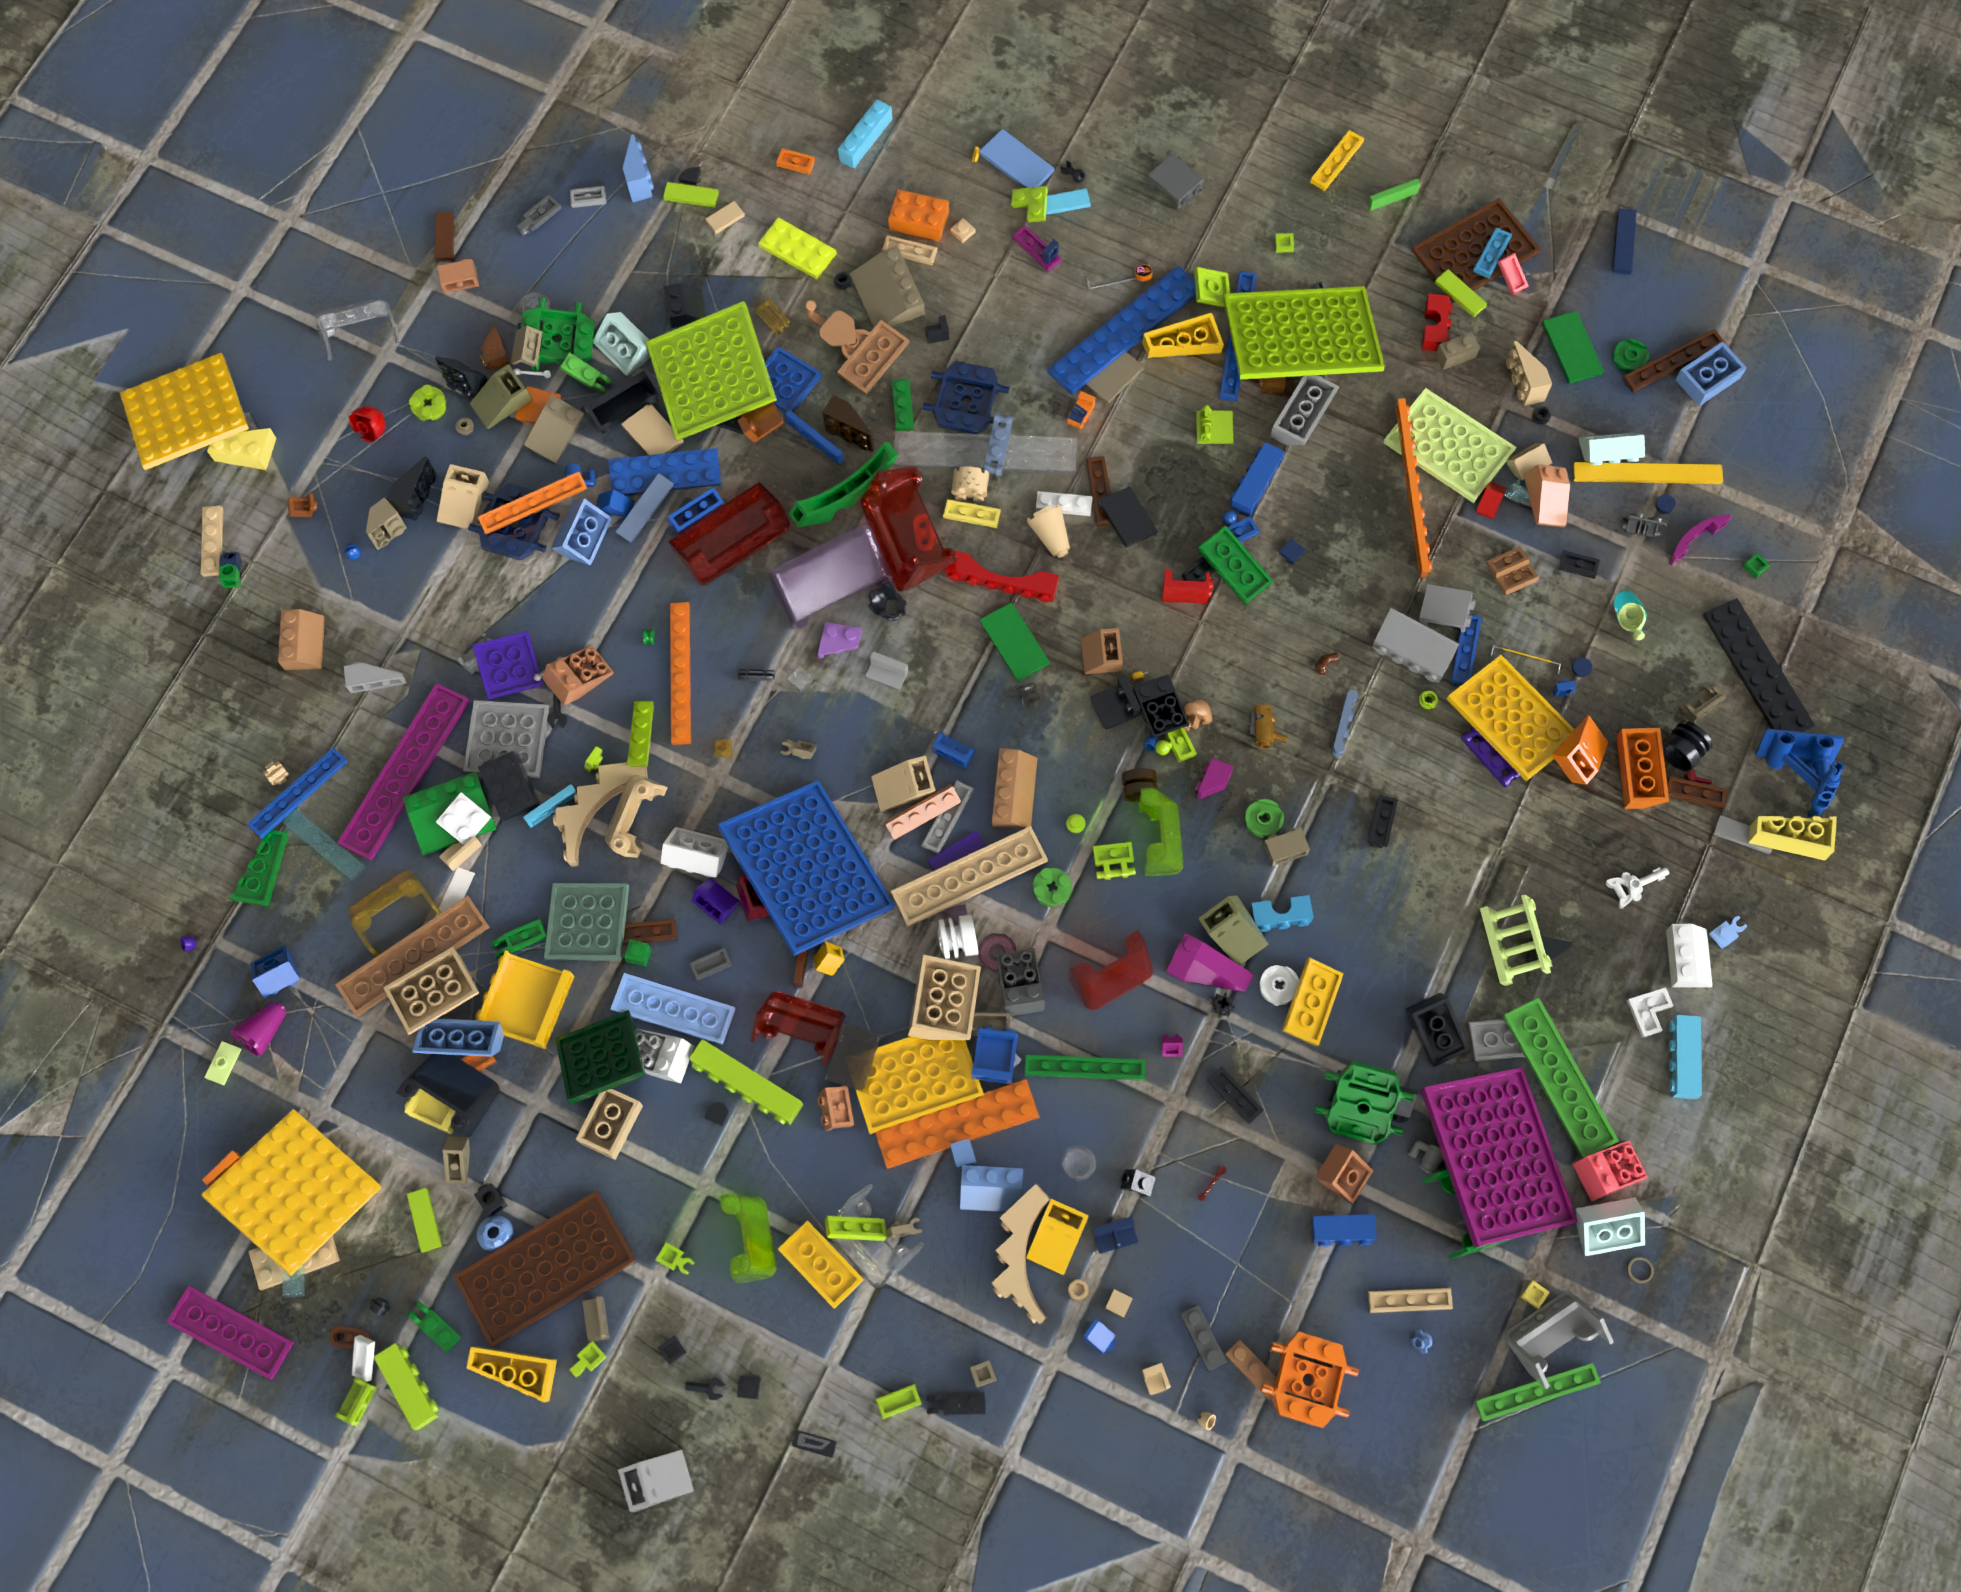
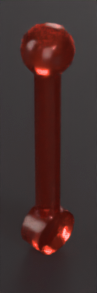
[1198,1166,1226,1201]

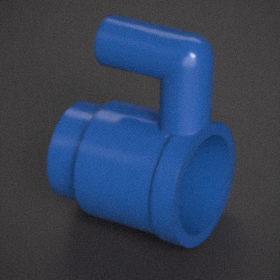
[564,464,596,487]

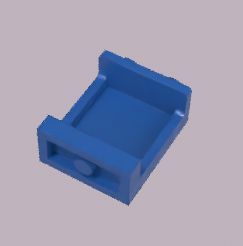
[972,1026,1018,1084]

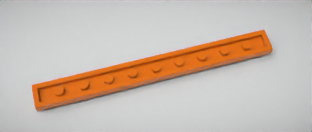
[1395,398,1432,578]

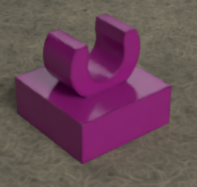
[1162,1034,1183,1057]

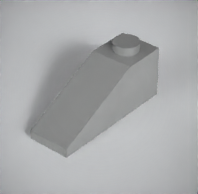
[344,662,407,693]

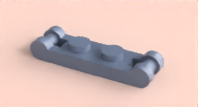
[983,413,1013,477]
[1332,690,1358,758]

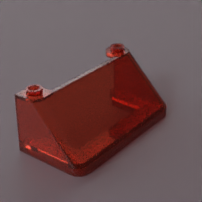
[861,466,957,592]

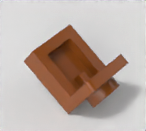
[287,493,317,517]

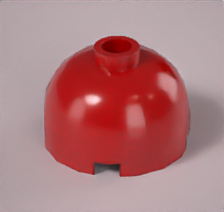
[349,405,386,443]

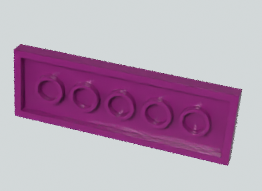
[166,1285,294,1380]

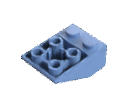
[623,134,654,202]

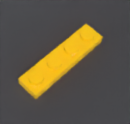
[1310,130,1364,191]

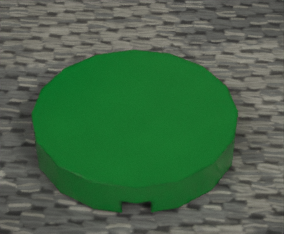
[1612,339,1650,373]

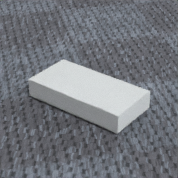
[352,1335,375,1382]

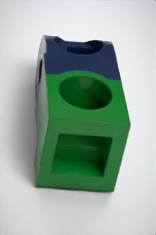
[219,552,241,588]

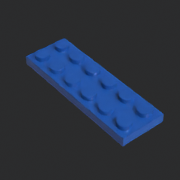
[608,448,722,495]

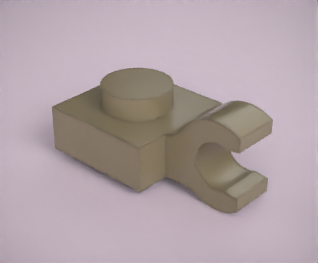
[781,739,817,759]
[886,1218,922,1240]

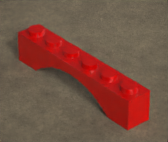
[945,550,1059,603]

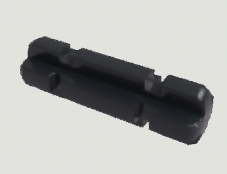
[738,669,775,681]

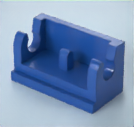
[932,732,976,769]

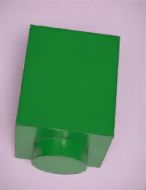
[624,939,652,968]

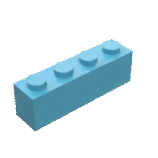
[838,99,892,169]
[1669,1015,1702,1099]

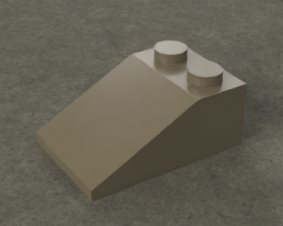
[524,395,584,464]

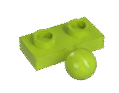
[1155,728,1197,762]

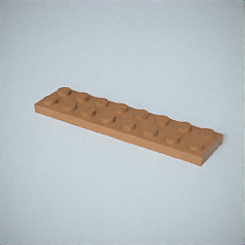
[335,896,490,1017]

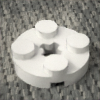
[1259,965,1299,1006]

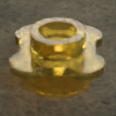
[714,739,733,758]

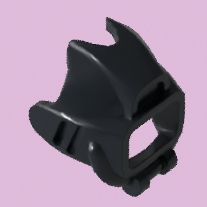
[867,583,907,621]

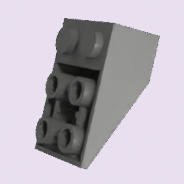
[996,948,1045,1017]

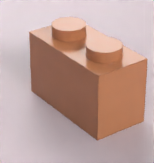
[437,259,479,293]

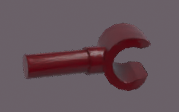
[1684,770,1712,785]

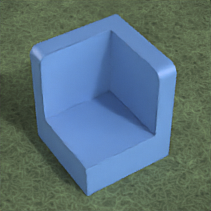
[950,1139,977,1171]

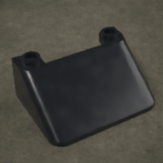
[396,1054,500,1137]

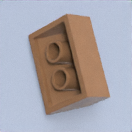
[278,609,325,670]

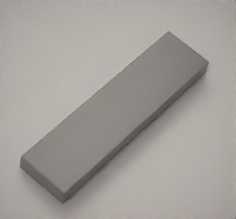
[921,780,974,854]

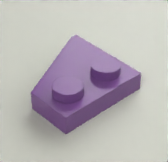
[817,622,862,658]

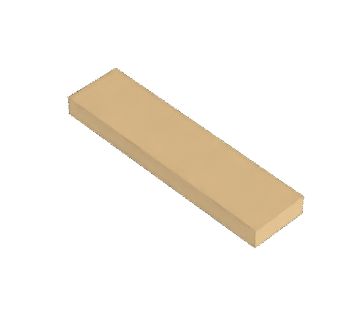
[1367,1288,1453,1313]

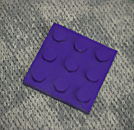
[472,631,543,700]

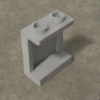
[1419,584,1475,633]

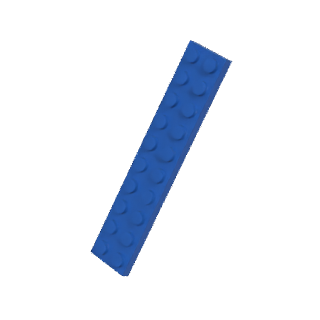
[1047,265,1196,395]

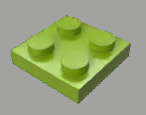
[1194,267,1230,308]

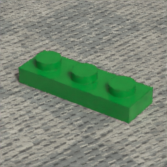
[892,378,914,431]

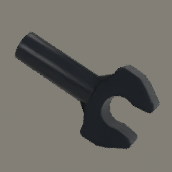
[547,694,567,728]
[685,1379,725,1401]

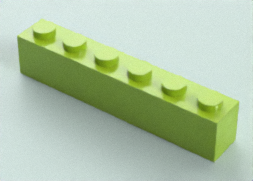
[689,1039,803,1125]

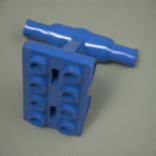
[1755,729,1844,818]

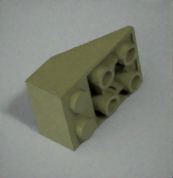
[470,364,533,429]
[1198,895,1269,965]

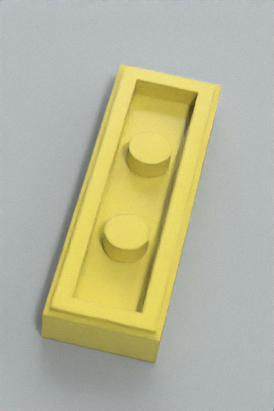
[943,499,1001,528]

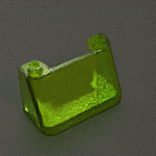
[1139,788,1183,876]
[720,1194,776,1284]

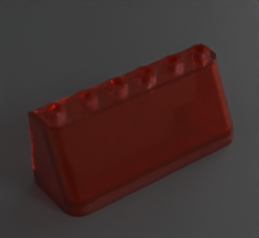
[668,482,790,585]

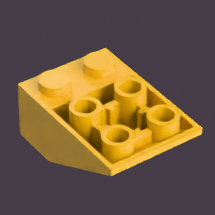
[1026,1199,1089,1275]

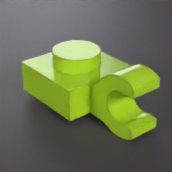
[570,1341,607,1378]

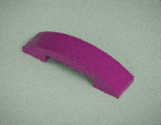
[1669,514,1732,566]

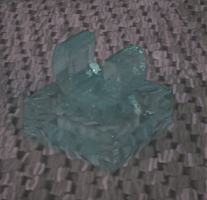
[1504,479,1529,504]

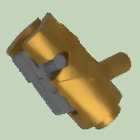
[1250,704,1288,749]

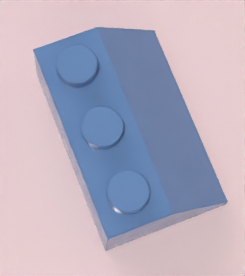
[551,499,612,565]
[960,1165,1023,1212]

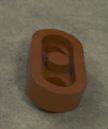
[329,1326,372,1350]

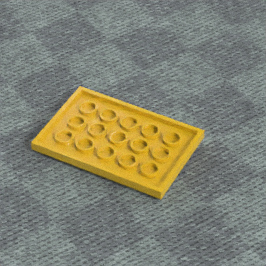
[1447,655,1574,781]
[845,1036,984,1134]

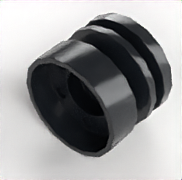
[1662,720,1712,772]

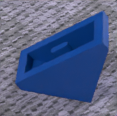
[596,489,634,517]

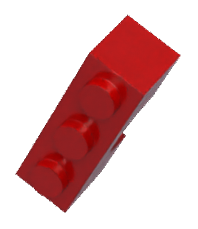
[1422,293,1453,351]

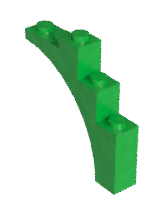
[789,442,899,528]

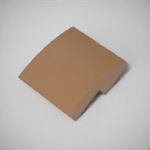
[1487,546,1539,595]

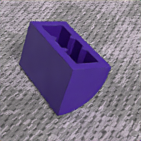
[691,877,739,924]

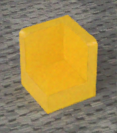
[813,941,845,976]

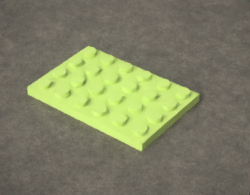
[1383,388,1517,503]

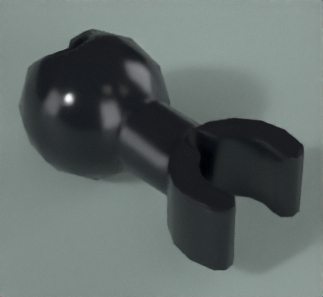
[1060,161,1086,183]

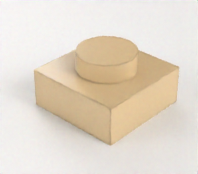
[951,218,975,243]

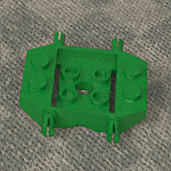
[521,297,595,371]
[1314,1061,1414,1144]

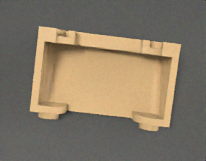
[605,775,668,858]

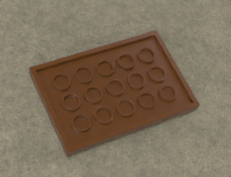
[1411,198,1541,303]

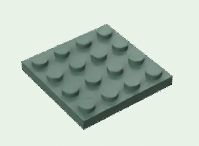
[544,883,629,961]

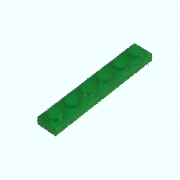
[1025,1055,1145,1081]

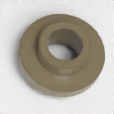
[455,418,474,436]

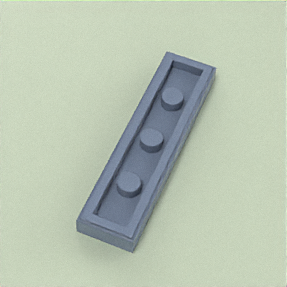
[616,473,674,543]

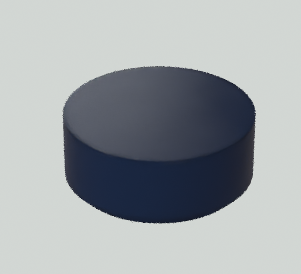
[1655,494,1675,514]
[1572,658,1592,677]

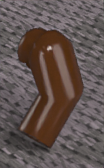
[1315,652,1339,674]

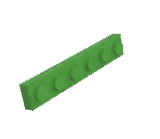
[1474,1363,1601,1422]

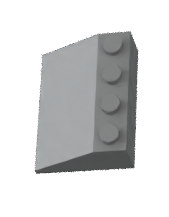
[1372,608,1459,684]

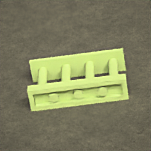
[1480,895,1552,986]

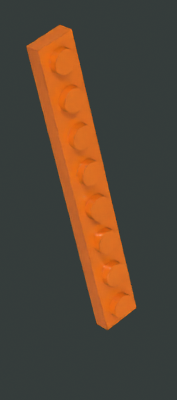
[670,602,691,745]

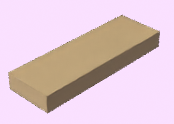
[882,235,938,266]

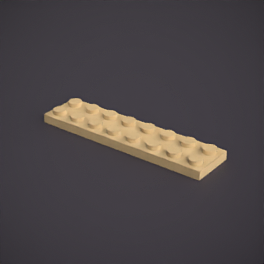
[891,826,1048,927]

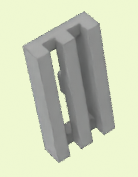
[570,186,607,208]

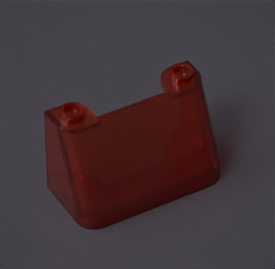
[1069,930,1153,1010]

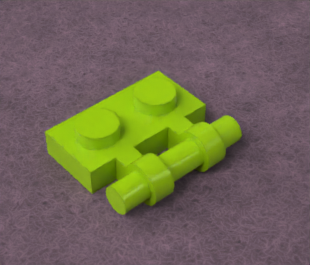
[1093,842,1136,880]

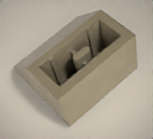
[366,497,407,550]

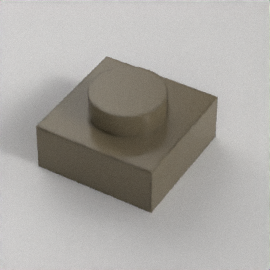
[970,1360,997,1388]

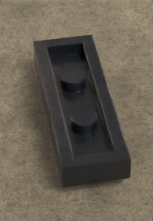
[1207,1066,1264,1125]

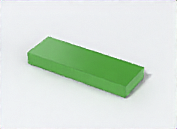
[1368,178,1421,211]

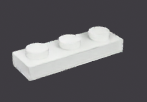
[1036,491,1092,516]

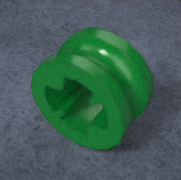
[643,628,655,645]

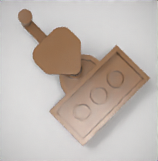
[805,300,909,396]

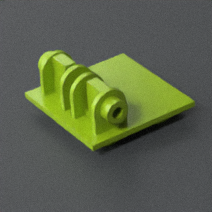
[1196,405,1233,444]

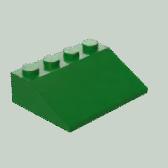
[403,772,497,855]

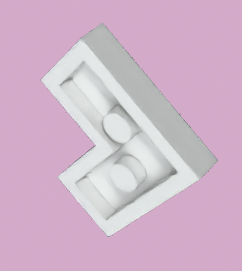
[1627,988,1673,1038]

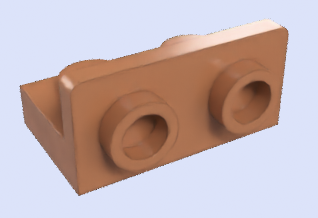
[817,1086,854,1132]

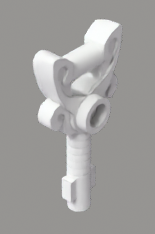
[1606,867,1669,909]

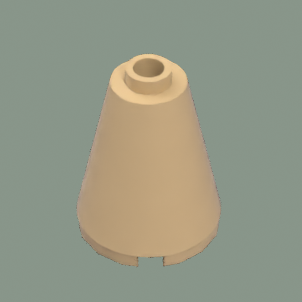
[1026,504,1070,558]

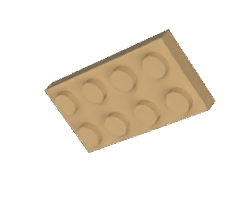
[249,1236,340,1290]

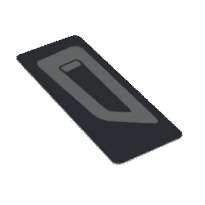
[792,1430,837,1458]

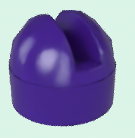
[180,936,197,952]

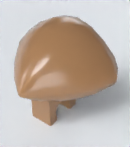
[1183,699,1212,731]

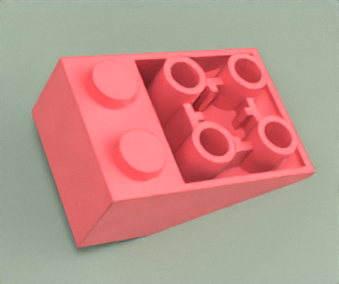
[1573,1141,1648,1202]

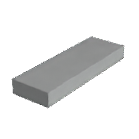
[1713,815,1772,854]

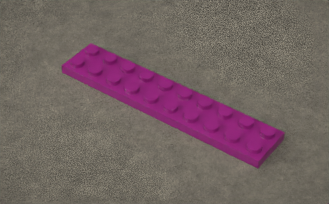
[337,683,470,862]

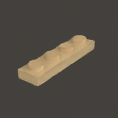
[201,506,223,577]

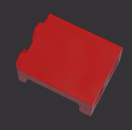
[1162,569,1213,604]

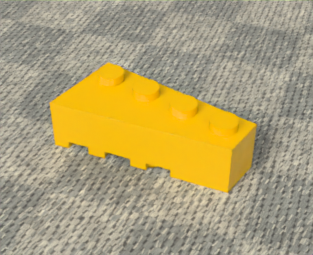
[1142,313,1224,358]
[467,1346,557,1403]

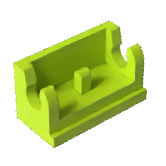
[335,1377,377,1426]

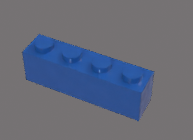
[1229,442,1285,517]

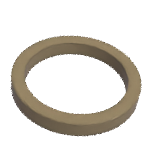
[1627,1257,1654,1284]

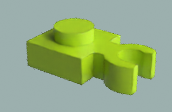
[656,1242,694,1275]

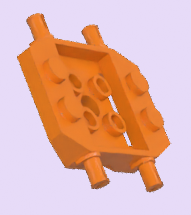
[1260,1332,1359,1428]

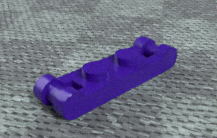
[1460,727,1520,788]

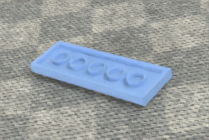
[610,973,736,1046]

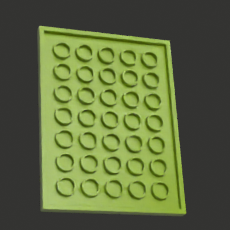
[1223,286,1385,379]

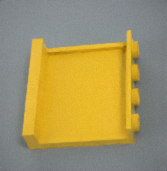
[475,950,574,1049]

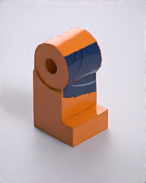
[1067,391,1095,430]

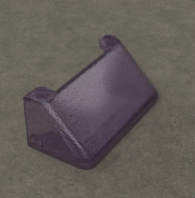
[769,524,893,630]

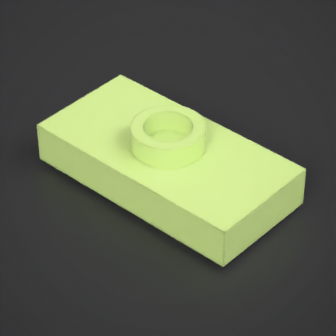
[204,1041,242,1086]

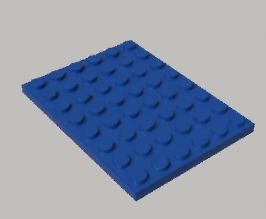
[717,780,895,956]

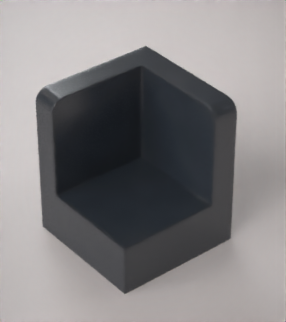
[925,315,949,344]

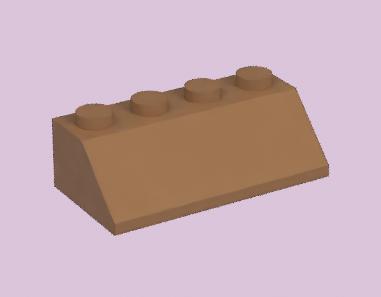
[992,748,1038,830]

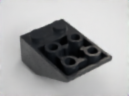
[435,356,488,399]
[387,456,437,521]
[1132,674,1189,738]

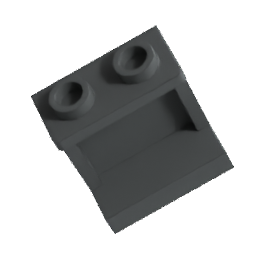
[1147,153,1203,209]

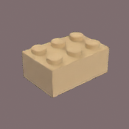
[576,1089,643,1160]

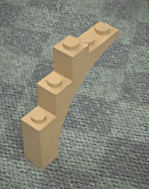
[553,762,648,867]
[992,1184,1051,1324]

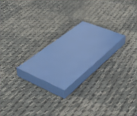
[979,129,1054,188]

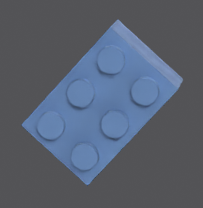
[1675,342,1747,406]

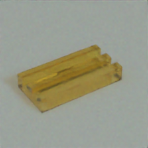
[755,299,792,335]

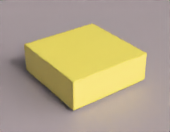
[1520,1280,1550,1310]

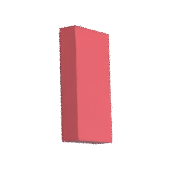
[1498,253,1529,294]

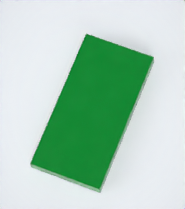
[1542,311,1604,384]
[1197,525,1274,605]
[980,602,1050,682]

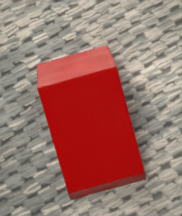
[1476,481,1507,519]

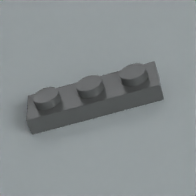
[1180,1305,1227,1372]

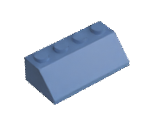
[412,1019,504,1056]

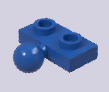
[1222,510,1259,543]

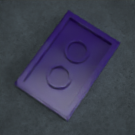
[928,831,987,871]

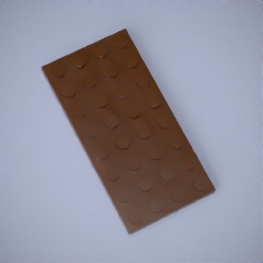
[453,1191,637,1348]

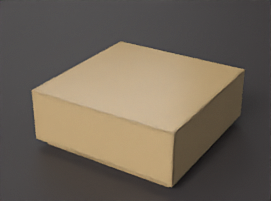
[1105,1289,1133,1318]

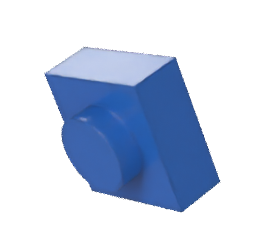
[1552,680,1577,697]

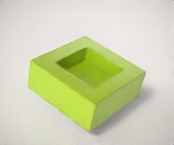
[1275,233,1294,253]

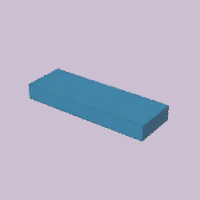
[1473,227,1512,279]

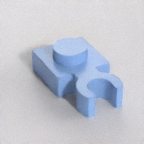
[1709,916,1747,949]

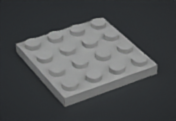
[463,700,550,778]

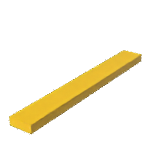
[1573,462,1723,484]

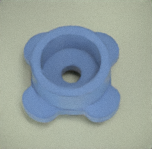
[1411,1329,1432,1354]

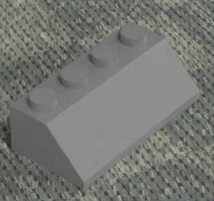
[1271,375,1339,445]

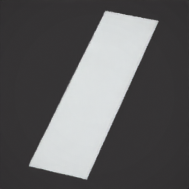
[435,867,475,917]

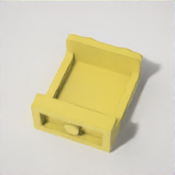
[405,1089,456,1134]

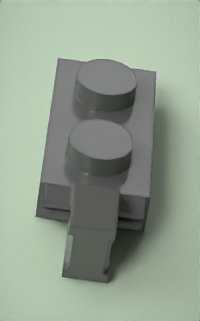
[516,195,562,236]

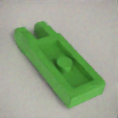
[559,352,612,394]

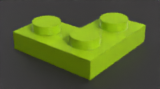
[1011,186,1048,223]

